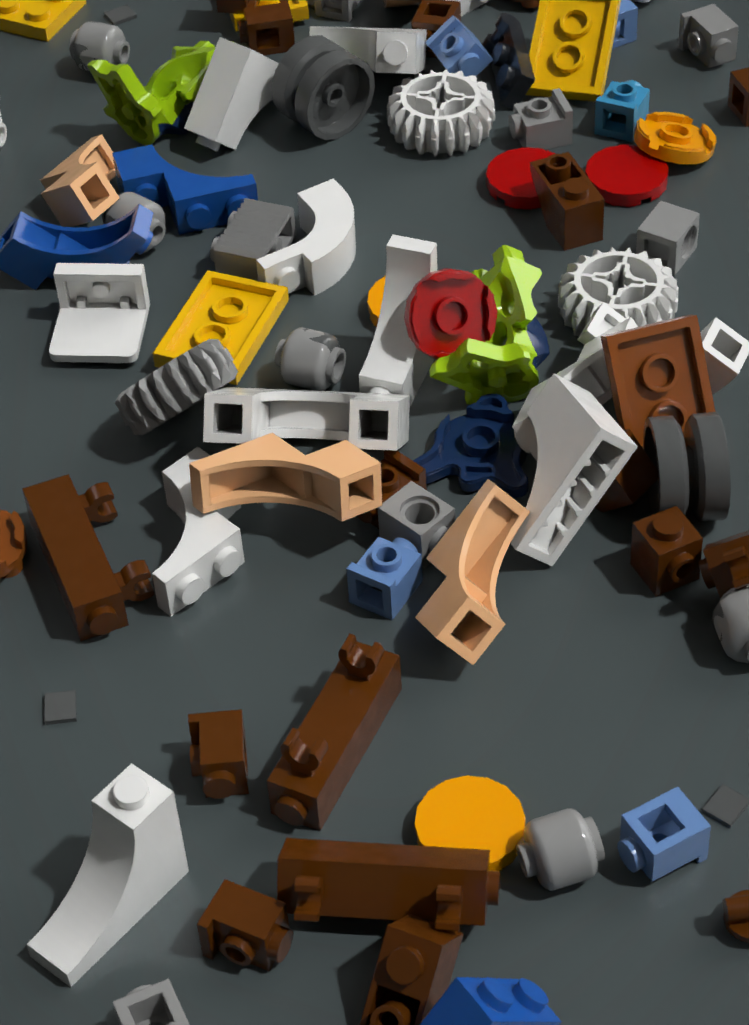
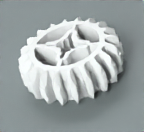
[387,69,495,157]
[558,247,679,336]

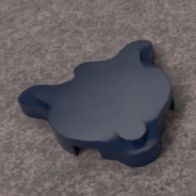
[413,394,529,498]

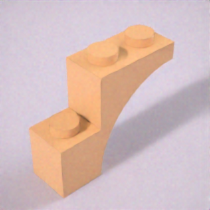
[40,134,120,227]
[189,433,382,522]
[415,479,530,665]

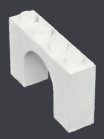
[203,387,410,451]

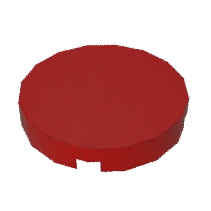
[585,144,669,207]
[486,147,555,210]
[404,268,498,360]

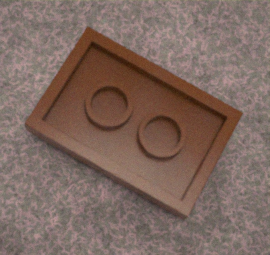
[601,314,716,448]

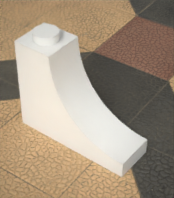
[309,26,427,74]
[184,37,279,151]
[359,234,437,406]
[511,373,638,566]
[27,763,189,987]

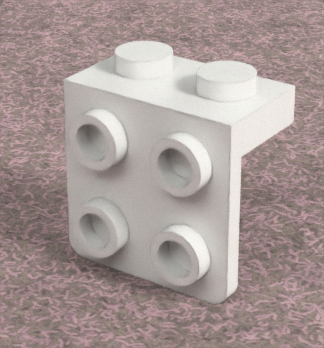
[49,263,150,363]

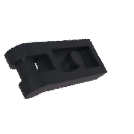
[482,13,535,110]

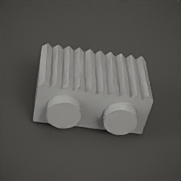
[210,198,296,281]

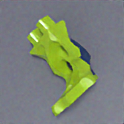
[87,41,235,145]
[429,245,550,405]

